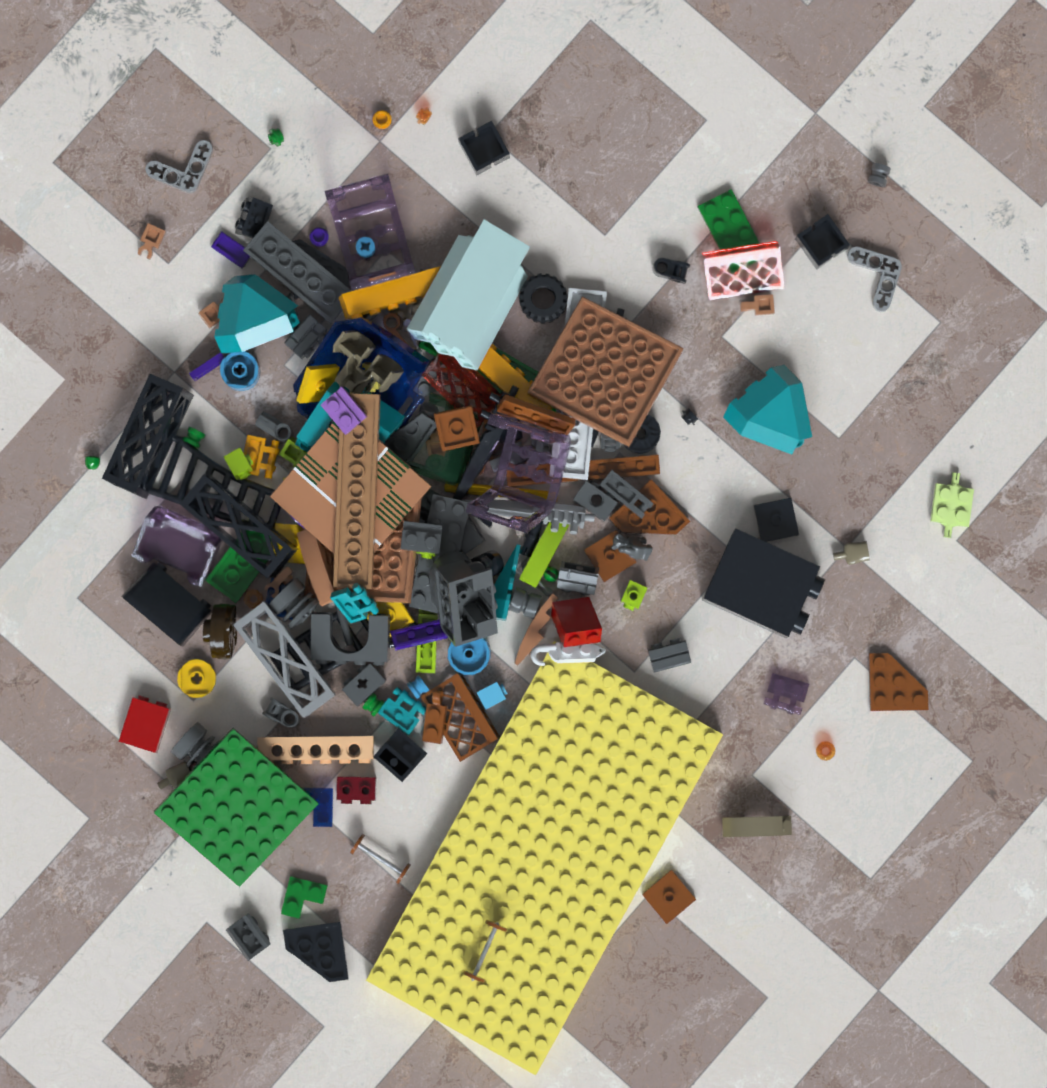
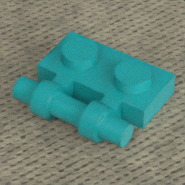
[330,583,379,624]
[378,687,426,736]

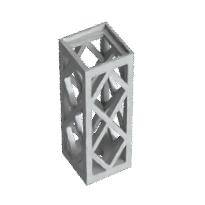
[233,601,336,718]

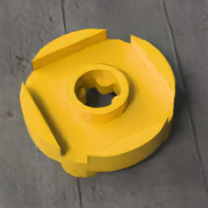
[177,659,216,698]

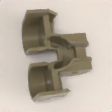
[333,330,404,394]

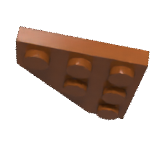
[609,479,690,535]
[869,653,929,711]

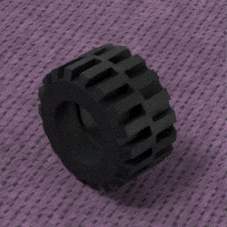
[519,273,567,324]

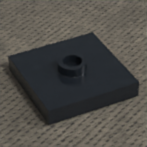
[754,498,799,542]

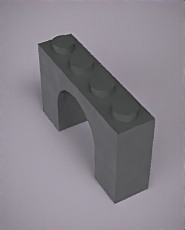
[311,612,390,665]

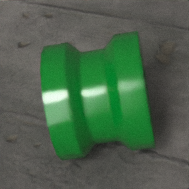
[182,426,206,448]
[362,693,385,717]

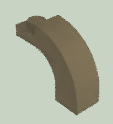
[722,816,792,837]

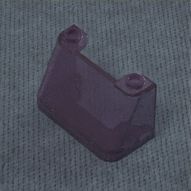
[131,506,223,587]

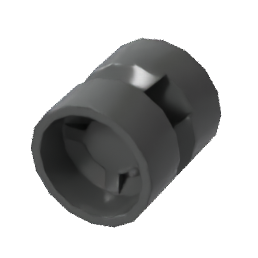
[509,587,542,619]

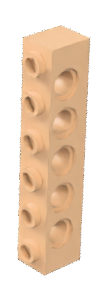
[257,736,374,764]

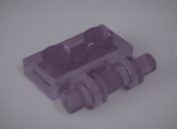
[763,673,809,715]

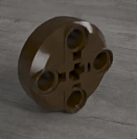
[203,603,237,660]

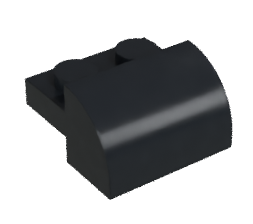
[373,728,427,782]

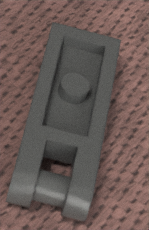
[600,470,653,519]

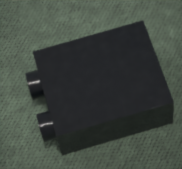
[702,528,825,638]

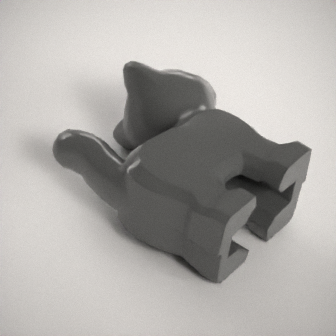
[611,533,653,561]

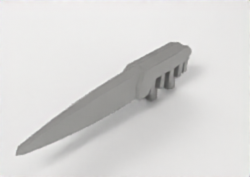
[464,499,595,535]

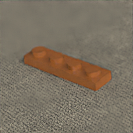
[497,394,576,436]

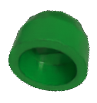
[85,456,101,470]
[543,567,559,582]

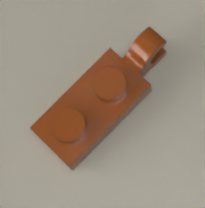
[422,690,447,744]

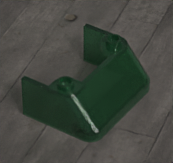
[405,392,482,486]

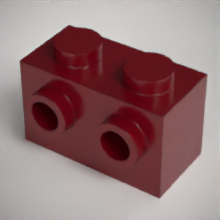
[336,777,377,804]

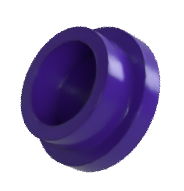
[310,227,329,247]

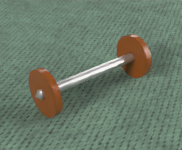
[350,833,411,884]
[463,920,507,983]

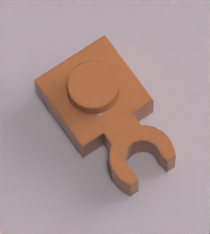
[138,223,166,260]
[198,298,223,329]
[426,427,449,461]

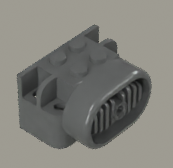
[429,551,498,647]

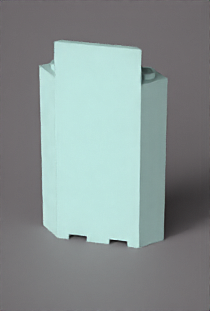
[407,220,530,370]

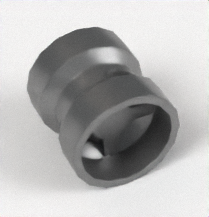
[868,163,891,187]

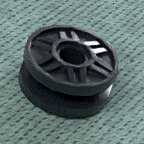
[623,414,661,454]

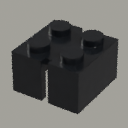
[458,121,510,176]
[795,214,850,270]

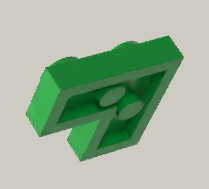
[281,876,328,919]

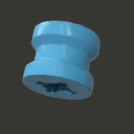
[356,237,376,258]
[406,675,430,699]

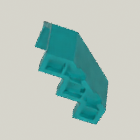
[214,274,299,353]
[723,365,812,455]

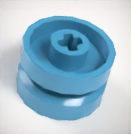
[448,638,491,675]

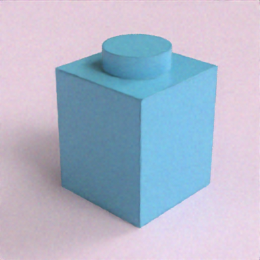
[477,682,508,710]

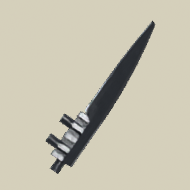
[453,385,519,500]

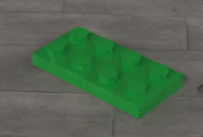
[697,189,766,274]
[205,530,273,604]

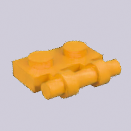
[243,435,280,479]

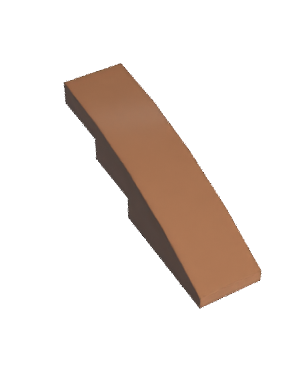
[297,529,337,606]
[515,594,558,666]

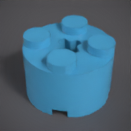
[220,351,260,391]

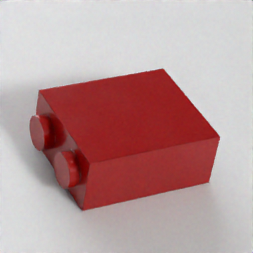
[551,597,602,647]
[118,695,171,753]

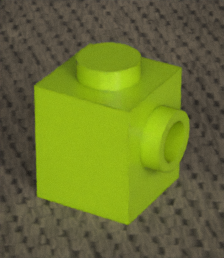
[223,448,254,480]
[621,580,647,611]

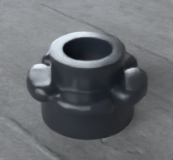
[681,408,698,425]

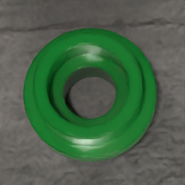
[268,128,284,147]

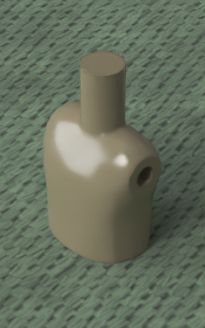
[833,541,870,565]
[157,761,191,789]

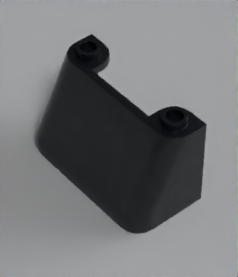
[121,562,212,647]

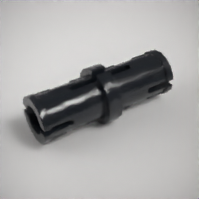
[519,520,543,557]

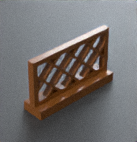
[420,673,500,762]

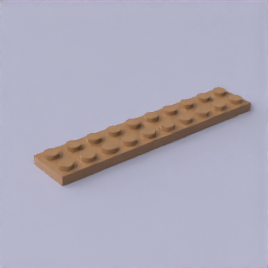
[333,393,381,589]

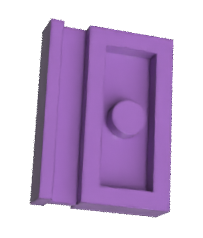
[321,387,368,435]

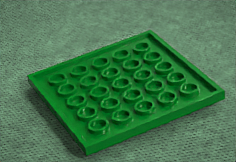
[154,727,319,887]

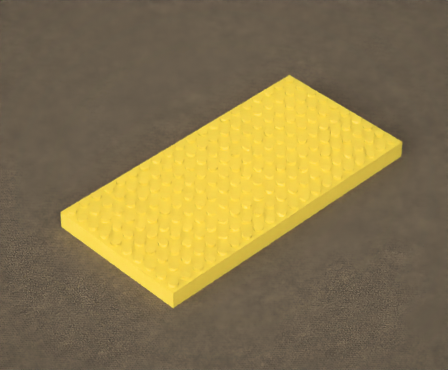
[366,641,723,1075]

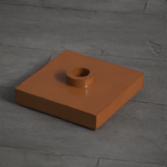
[433,405,480,452]
[584,530,637,582]
[642,870,696,924]

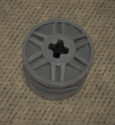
[268,578,319,629]
[171,722,219,770]

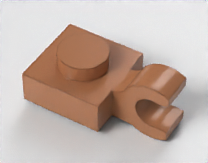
[740,294,775,316]
[264,566,294,598]

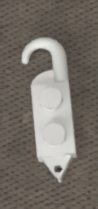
[531,642,606,666]

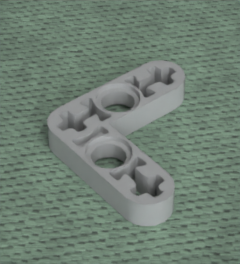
[145,140,213,193]
[847,247,902,312]

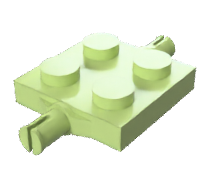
[930,473,974,538]

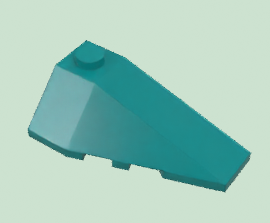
[494,544,521,621]

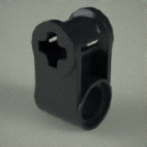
[652,258,691,284]

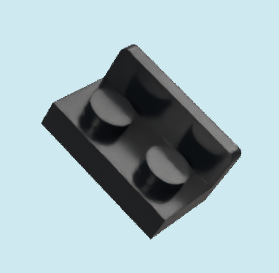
[235,197,273,239]

